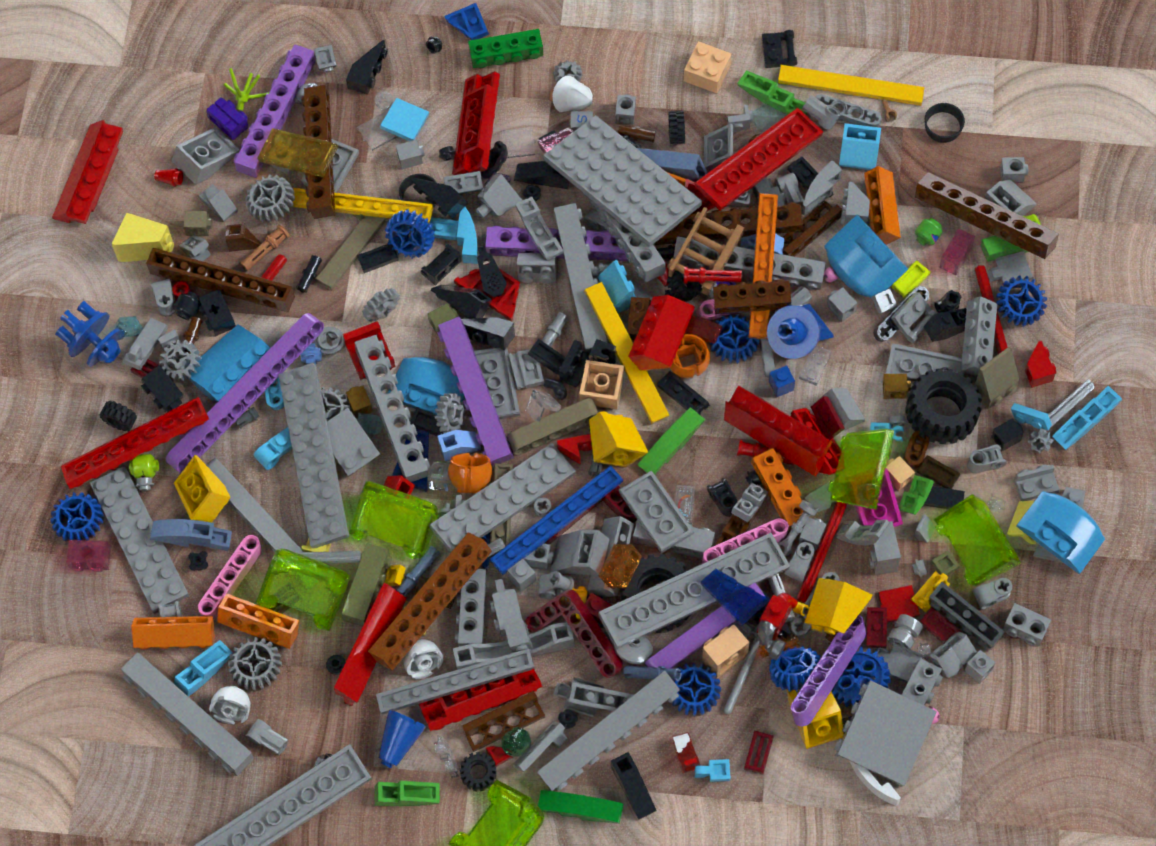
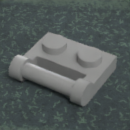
[891,292,936,343]

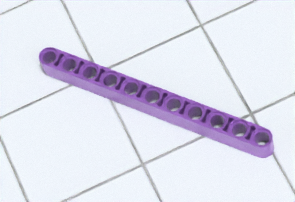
[166,313,324,473]

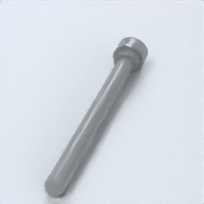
[724,625,761,714]

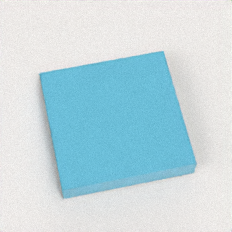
[380,98,429,141]

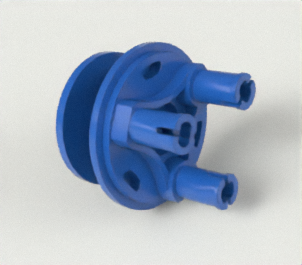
[55,301,122,367]

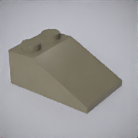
[975,347,1020,409]

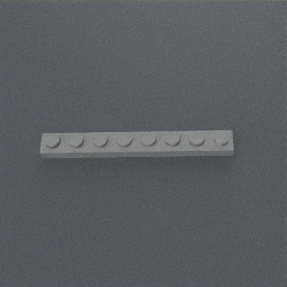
[376,648,535,715]

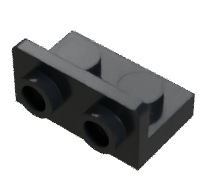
[559,340,590,387]

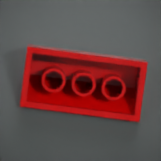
[628,295,695,370]

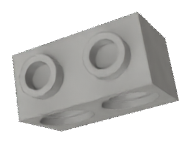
[1003,603,1051,646]

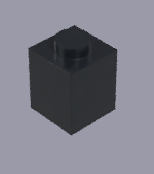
[991,418,1023,451]

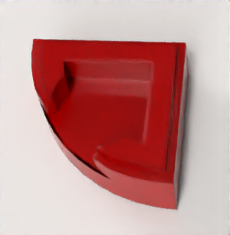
[486,746,513,767]

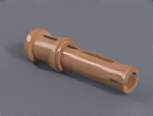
[240,224,290,271]

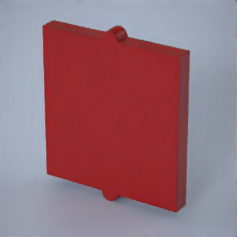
[878,585,920,623]

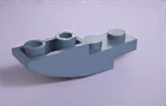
[150,519,232,551]

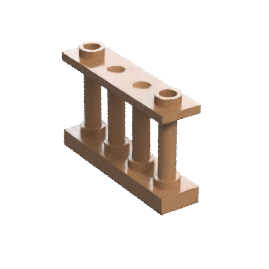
[667,207,744,296]

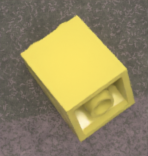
[112,213,174,262]

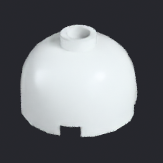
[402,639,443,679]
[209,686,251,724]

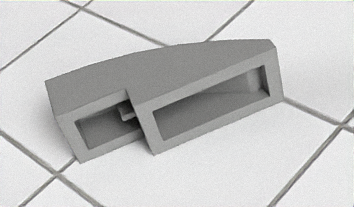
[802,160,842,216]

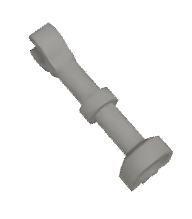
[778,500,818,556]

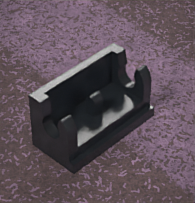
[420,244,461,286]
[589,339,616,364]

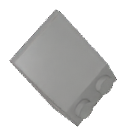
[172,127,240,184]
[327,408,380,476]

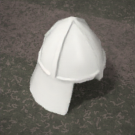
[553,76,593,112]

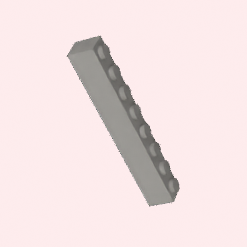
[554,203,610,353]
[121,652,254,776]
[537,671,680,792]

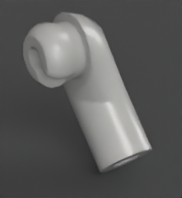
[294,83,318,104]

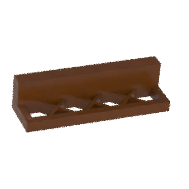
[782,201,842,257]
[462,691,545,752]

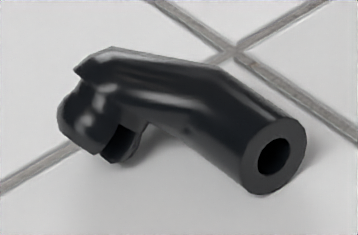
[544,378,567,400]

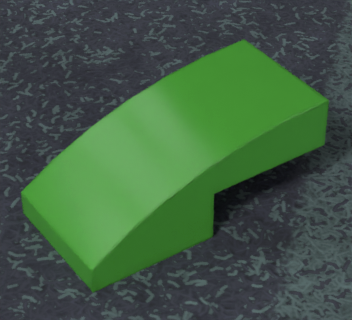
[899,475,934,515]

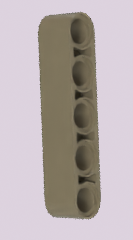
[507,398,598,455]

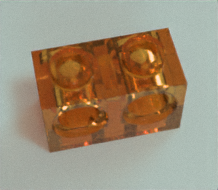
[598,544,642,588]

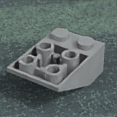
[550,530,610,576]

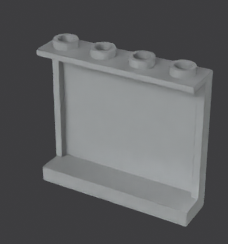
[834,680,937,787]

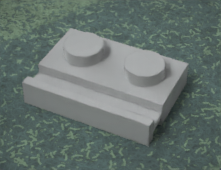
[509,349,544,390]

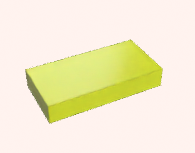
[891,260,931,297]

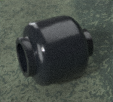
[174,291,201,321]

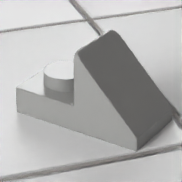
[199,184,238,222]
[179,235,211,261]

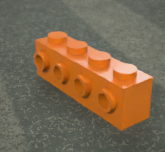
[864,166,901,245]
[751,448,804,530]
[131,616,215,649]

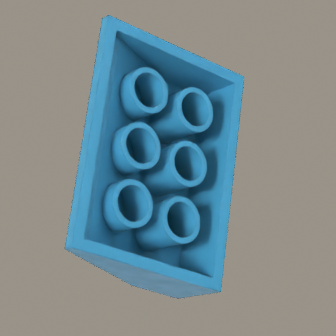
[185,324,270,405]

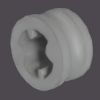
[534,498,552,517]

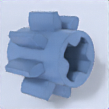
[301,343,322,367]

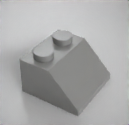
[868,521,901,575]

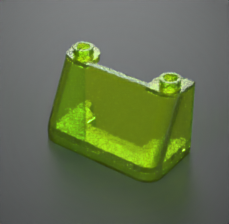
[828,429,894,510]
[349,481,439,559]
[934,494,1021,586]
[256,548,350,631]
[448,779,544,846]

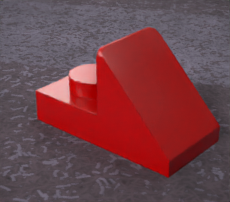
[557,434,592,464]

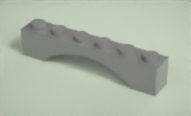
[453,622,574,670]

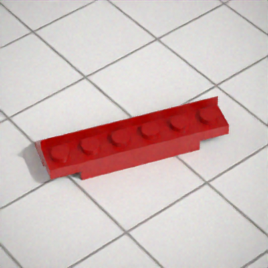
[452,71,500,175]
[52,120,123,224]
[724,385,832,476]
[334,583,407,706]
[418,669,542,731]

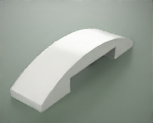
[850,761,901,806]

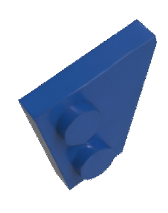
[444,3,489,40]

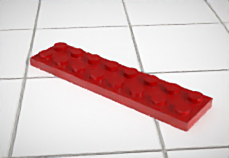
[695,108,823,211]
[61,397,209,489]

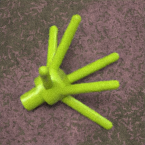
[224,68,269,111]

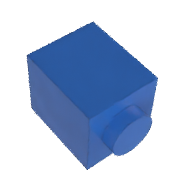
[769,365,795,397]

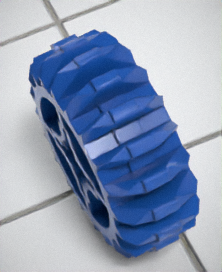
[385,209,435,259]
[996,275,1047,326]
[708,314,759,364]
[50,492,104,544]
[769,646,821,693]
[672,662,721,717]

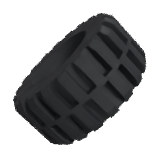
[905,368,982,444]
[620,554,690,633]

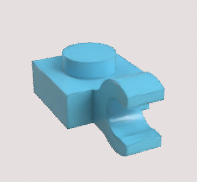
[694,759,731,782]

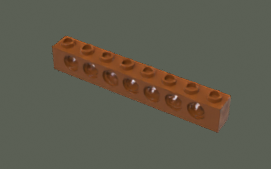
[368,532,492,671]

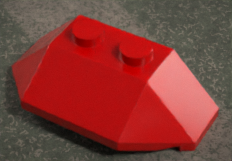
[791,408,845,475]

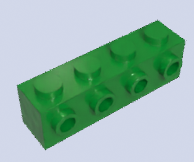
[468,29,544,68]

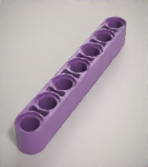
[644,583,767,669]
[791,615,867,727]

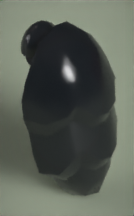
[481,141,508,180]

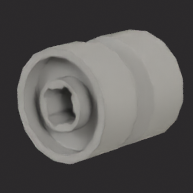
[887,614,923,652]

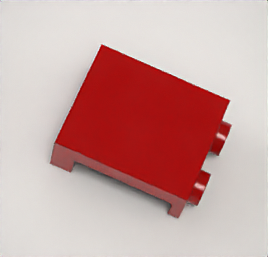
[342,321,395,380]

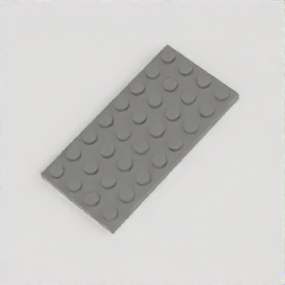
[543,115,702,247]

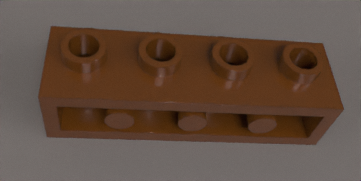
[713,279,792,315]

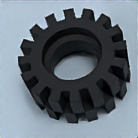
[668,111,685,144]
[667,266,702,302]
[99,401,137,432]
[460,752,497,792]

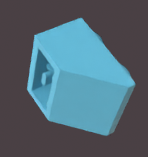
[839,123,881,170]
[598,260,636,313]

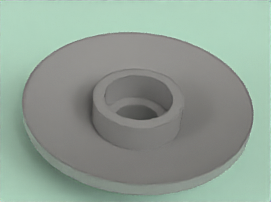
[614,636,653,664]

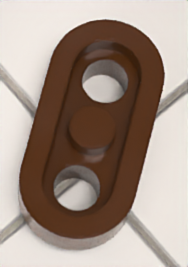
[903,431,930,467]

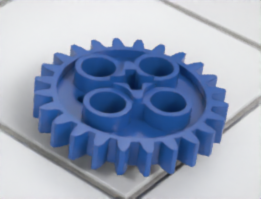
[831,647,891,707]

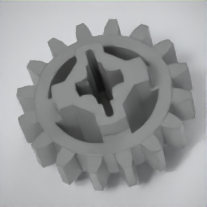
[362,288,400,322]
[159,340,202,381]
[435,393,466,433]

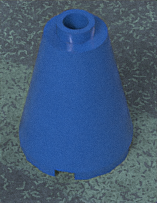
[379,710,426,768]

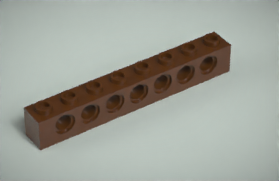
[302,85,336,219]
[915,172,1059,259]
[654,202,803,245]
[146,248,295,313]

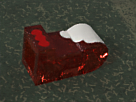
[672,732,700,774]

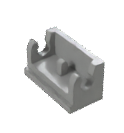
[444,171,483,194]

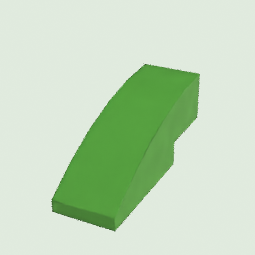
[980,236,1028,262]
[374,781,440,806]

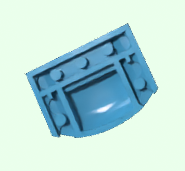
[824,214,908,298]
[387,357,466,415]
[1016,491,1105,574]

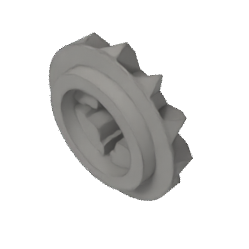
[553,60,582,82]
[314,327,345,355]

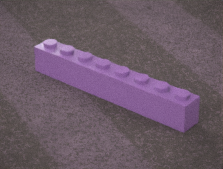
[437,317,514,466]

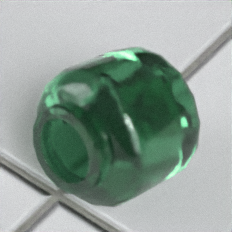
[501,727,531,757]

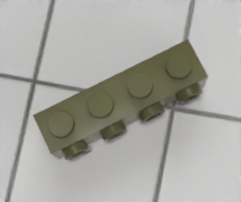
[342,543,392,626]

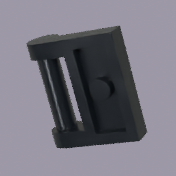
[762,30,798,68]

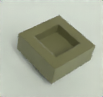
[932,551,960,576]

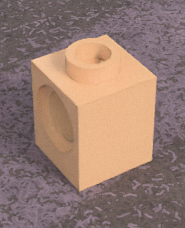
[885,456,915,491]

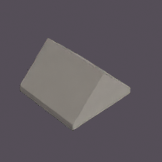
[704,123,733,169]
[815,388,865,433]

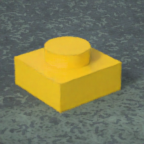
[384,564,406,586]

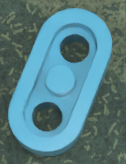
[265,377,284,410]

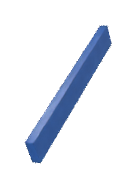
[490,466,623,575]

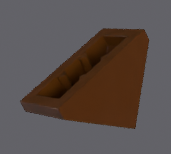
[225,223,262,252]

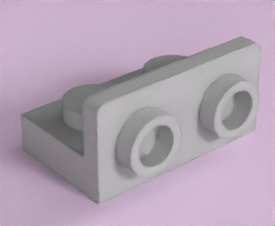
[1014,464,1059,501]

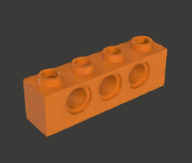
[217,593,299,649]

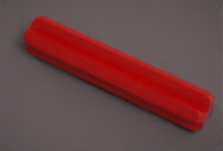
[261,254,287,281]

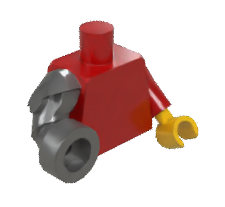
[757,593,809,660]

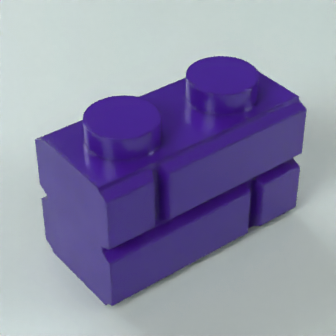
[206,97,249,140]

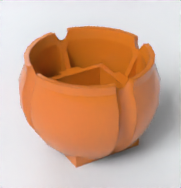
[670,334,710,379]
[448,453,492,493]

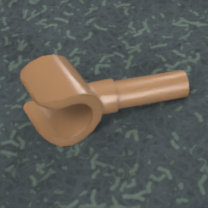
[882,99,897,122]

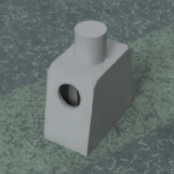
[476,174,523,218]

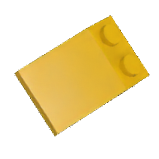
[174,455,231,523]

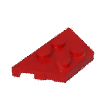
[454,263,520,322]

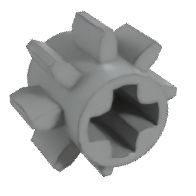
[1028,428,1054,454]

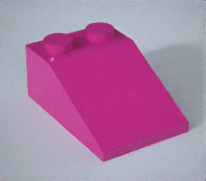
[845,467,903,527]

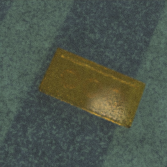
[257,128,338,177]

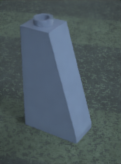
[637,148,707,182]

